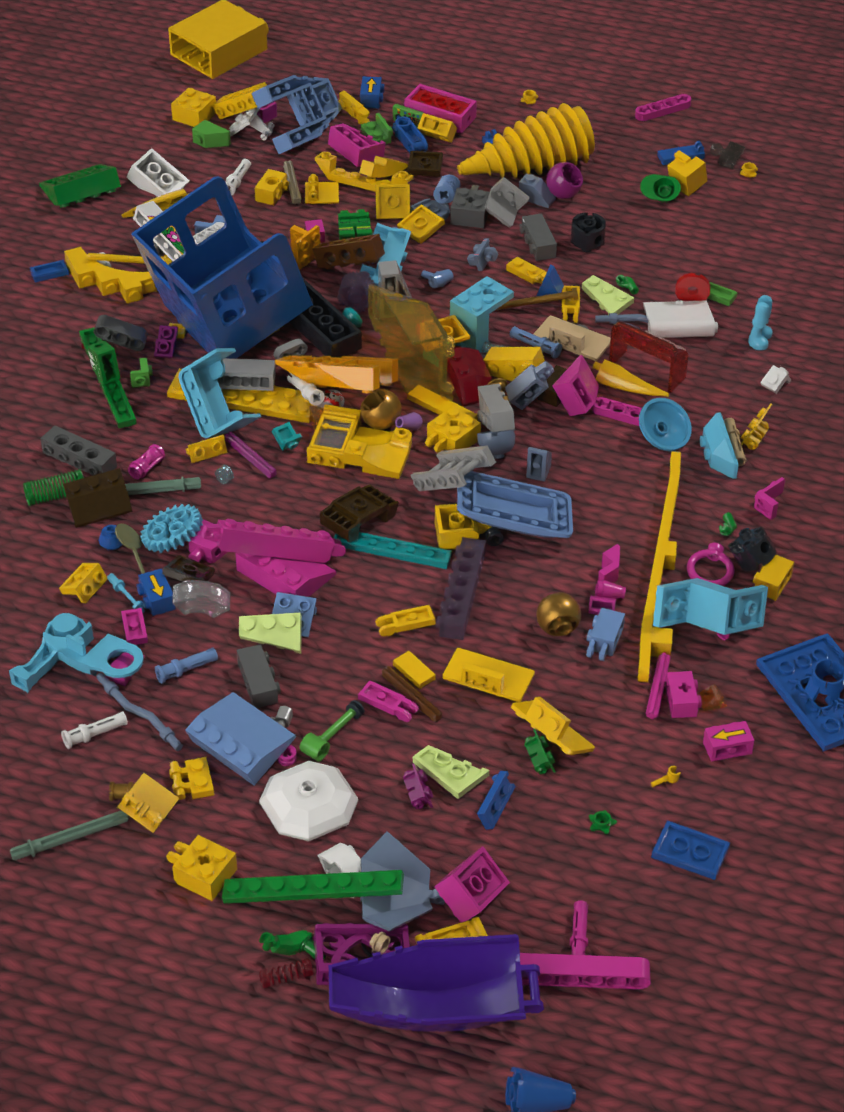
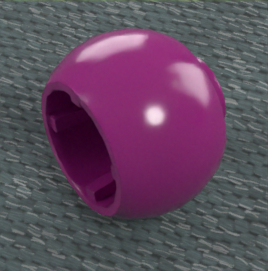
[546,162,583,199]

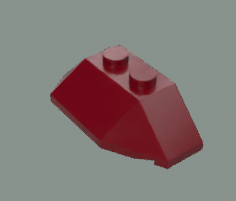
[437,345,492,406]

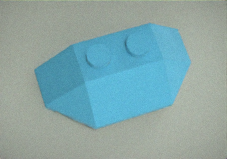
[700,412,739,479]

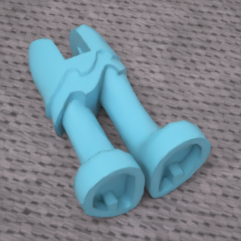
[748,295,773,350]

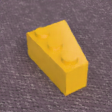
[483,347,545,381]

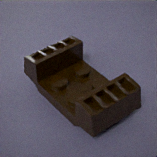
[320,484,399,542]

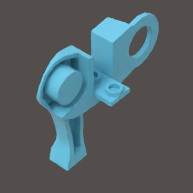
[9,613,144,693]

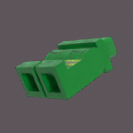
[338,209,373,240]

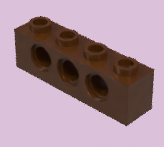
[312,234,385,270]

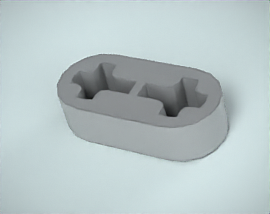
[273,339,308,359]

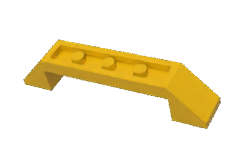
[315,152,414,192]

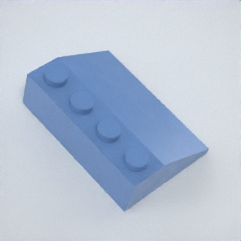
[185,692,296,785]

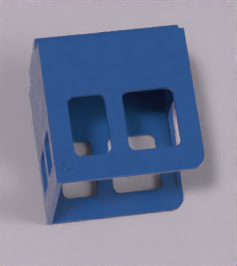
[131,176,313,359]

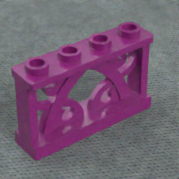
[313,923,410,985]

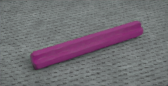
[225,432,277,479]

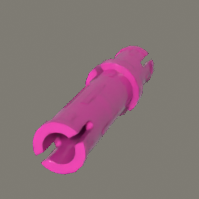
[570,901,588,955]

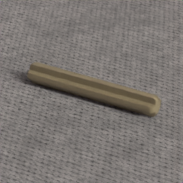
[283,160,301,204]

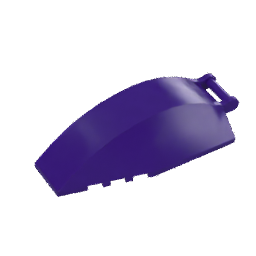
[328,934,544,1032]

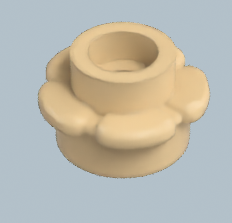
[370,932,390,954]

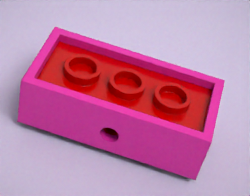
[404,84,477,134]

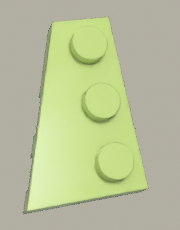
[582,275,634,315]
[239,613,302,654]
[413,745,489,799]

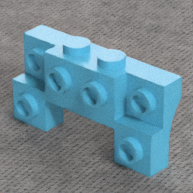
[356,223,411,289]

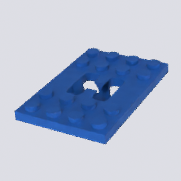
[756,633,844,751]

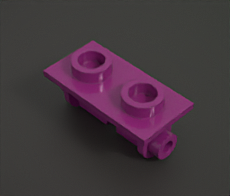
[403,763,433,809]

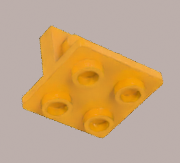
[290,225,320,270]

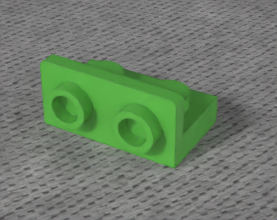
[361,113,393,144]

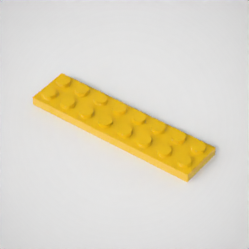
[167,368,317,423]

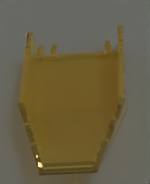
[368,284,455,402]

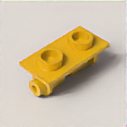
[186,435,228,463]

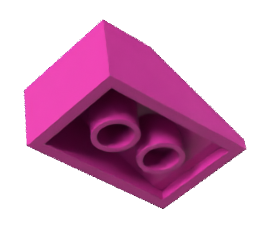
[434,846,510,923]

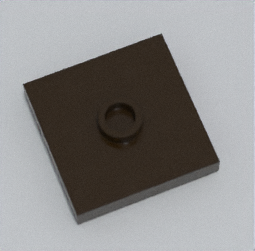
[407,151,443,177]
[162,555,215,588]

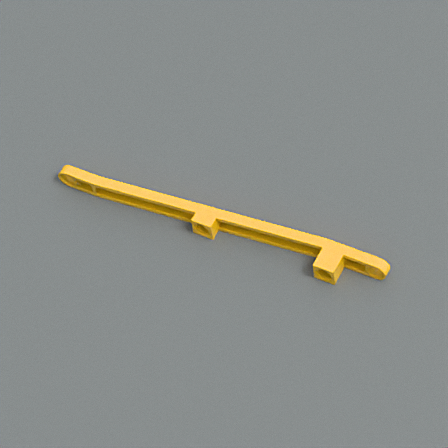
[638,451,681,683]

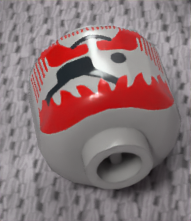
[317,389,345,413]

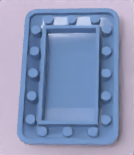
[457,471,573,538]

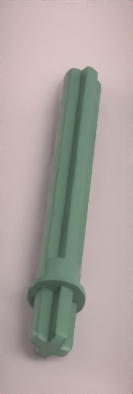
[125,477,201,495]
[10,811,129,860]

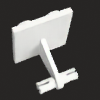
[229,107,275,140]

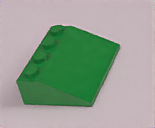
[39,164,121,208]

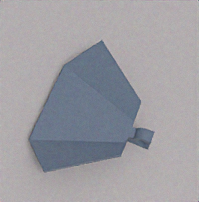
[360,831,445,931]

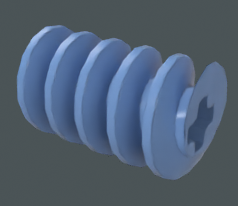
[433,174,460,203]

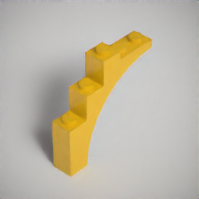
[64,247,158,304]

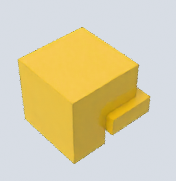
[667,150,707,196]

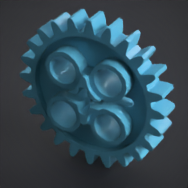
[140,504,203,553]

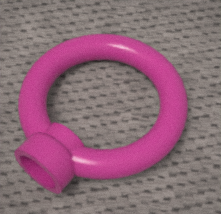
[687,543,735,586]

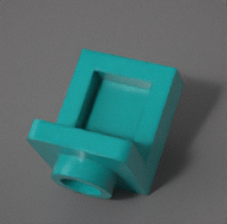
[272,422,302,451]

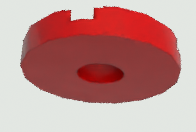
[675,273,711,301]

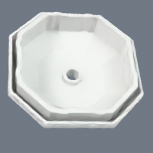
[259,761,358,841]

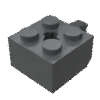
[450,185,490,228]

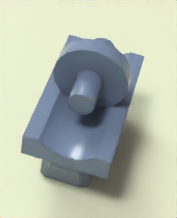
[467,238,498,271]

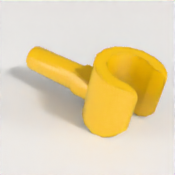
[650,766,681,787]

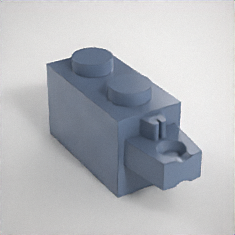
[505,361,554,410]

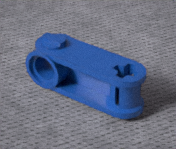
[392,116,428,153]

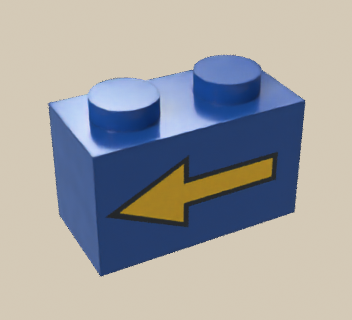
[360,76,385,109]
[136,569,176,616]

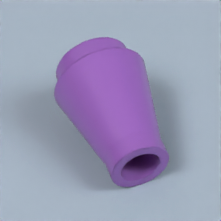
[395,412,423,431]

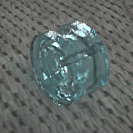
[215,465,234,484]

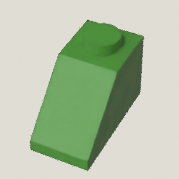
[192,120,231,148]

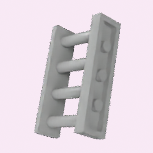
[411,445,496,491]

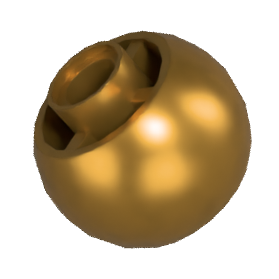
[361,389,402,430]
[536,592,581,636]

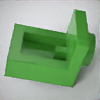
[130,358,153,388]

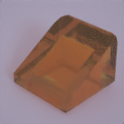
[310,406,324,432]
[697,684,727,711]

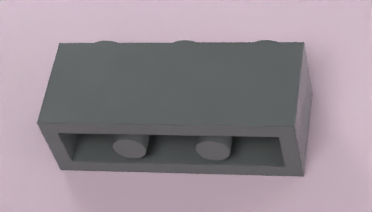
[520,213,557,261]
[237,644,281,708]

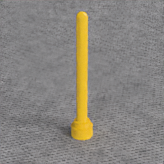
[87,253,172,265]

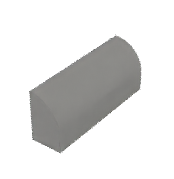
[217,358,276,391]

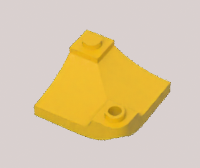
[344,426,412,479]

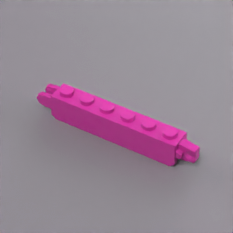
[201,519,346,563]

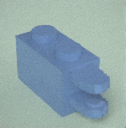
[586,608,625,661]

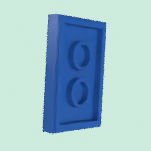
[651,821,730,880]

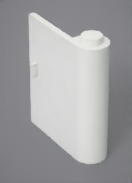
[643,300,718,338]

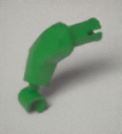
[259,930,327,960]

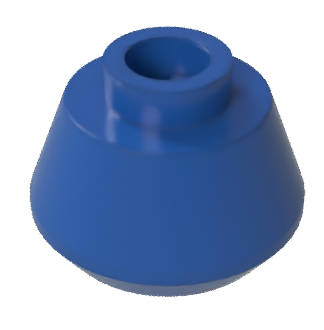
[99,525,123,550]

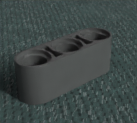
[94,315,148,351]

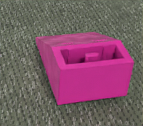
[552,355,599,416]

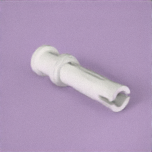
[226,159,251,195]
[287,373,325,406]
[61,712,128,749]

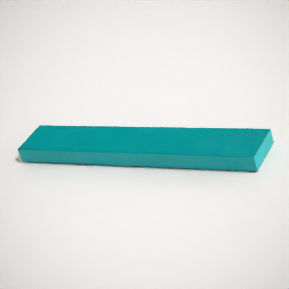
[334,532,452,569]

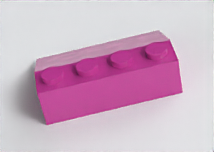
[236,553,336,597]

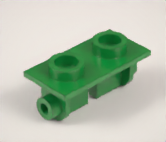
[524,729,556,774]

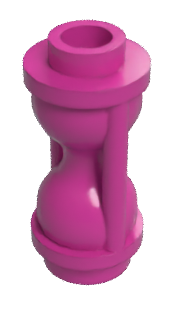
[128,444,165,479]

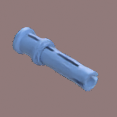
[510,326,562,358]
[154,647,218,684]

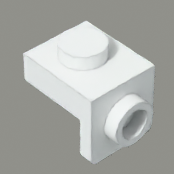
[760,365,791,394]

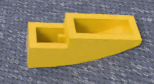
[359,156,408,178]

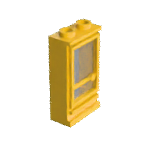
[307,404,361,469]

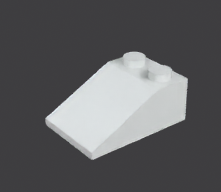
[126,148,190,196]

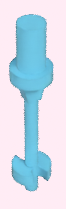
[107,573,145,613]

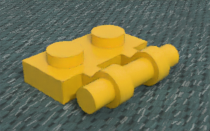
[169,757,214,800]

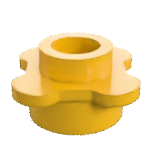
[521,90,538,104]
[740,162,758,177]

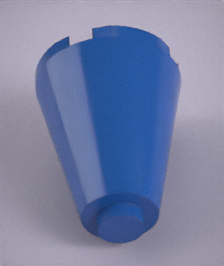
[505,1067,576,1112]

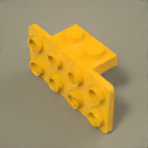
[511,697,595,755]

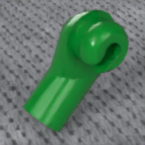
[616,274,639,295]

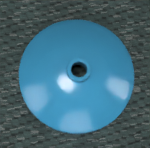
[639,398,692,451]

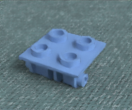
[272,592,317,637]

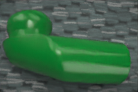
[719,512,737,536]

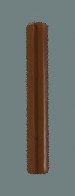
[382,666,442,722]

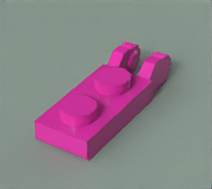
[358,681,419,722]

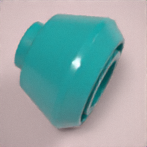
[342,307,363,328]

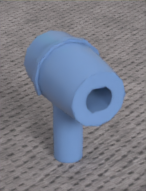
[421,269,454,288]

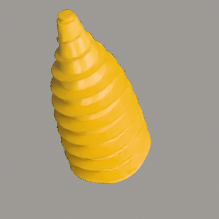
[457,103,595,179]

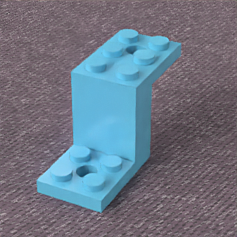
[425,276,514,369]
[653,578,768,635]

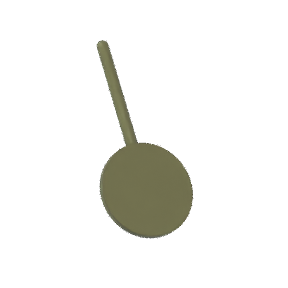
[115,523,145,574]

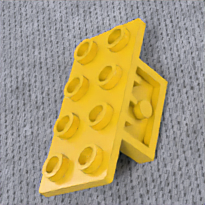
[442,648,535,702]

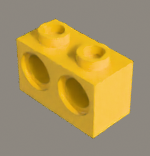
[417,113,457,143]

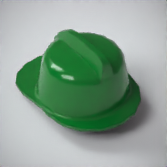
[640,174,681,203]

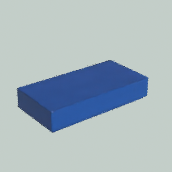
[30,260,69,282]

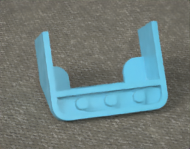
[179,348,261,438]

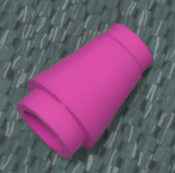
[595,580,626,599]

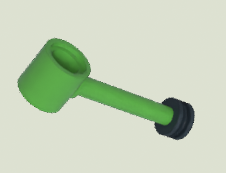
[300,700,365,762]

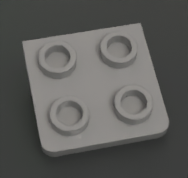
[485,177,529,228]

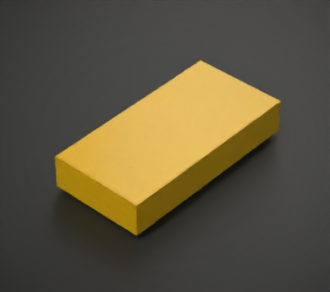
[393,651,436,689]

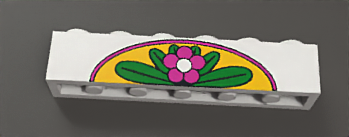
[133,201,184,262]

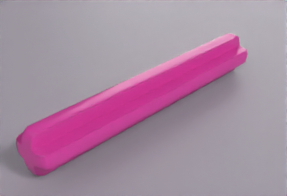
[646,652,671,720]

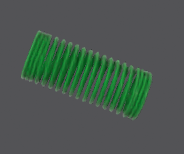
[23,469,84,506]

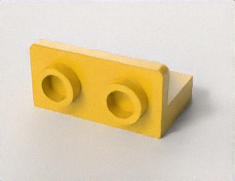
[59,563,107,603]

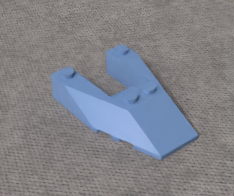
[251,75,342,154]

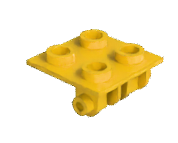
[305,174,339,204]
[740,403,772,450]
[117,773,179,833]

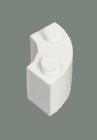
[318,843,361,898]

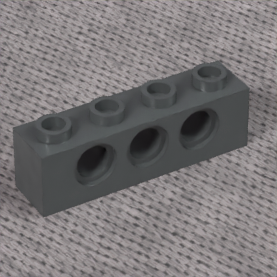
[41,425,117,476]

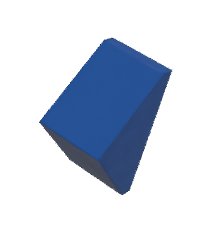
[536,264,564,296]

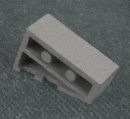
[378,260,417,318]
[477,384,515,432]

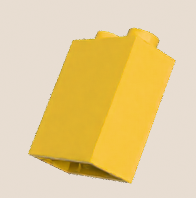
[168,0,269,79]

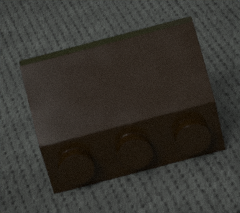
[63,468,133,528]

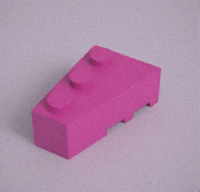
[328,123,386,167]

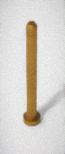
[496,287,578,310]

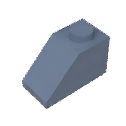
[519,173,556,208]
[526,447,552,482]

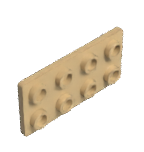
[533,315,613,361]

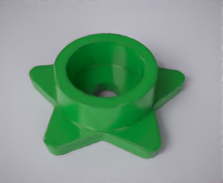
[589,810,617,834]

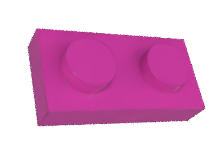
[121,608,148,645]

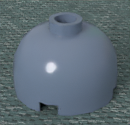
[477,429,515,459]

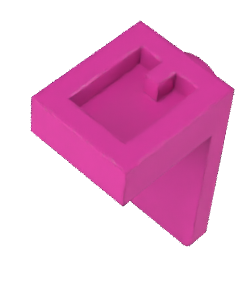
[754,477,785,520]

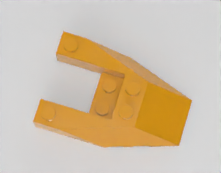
[275,355,398,393]

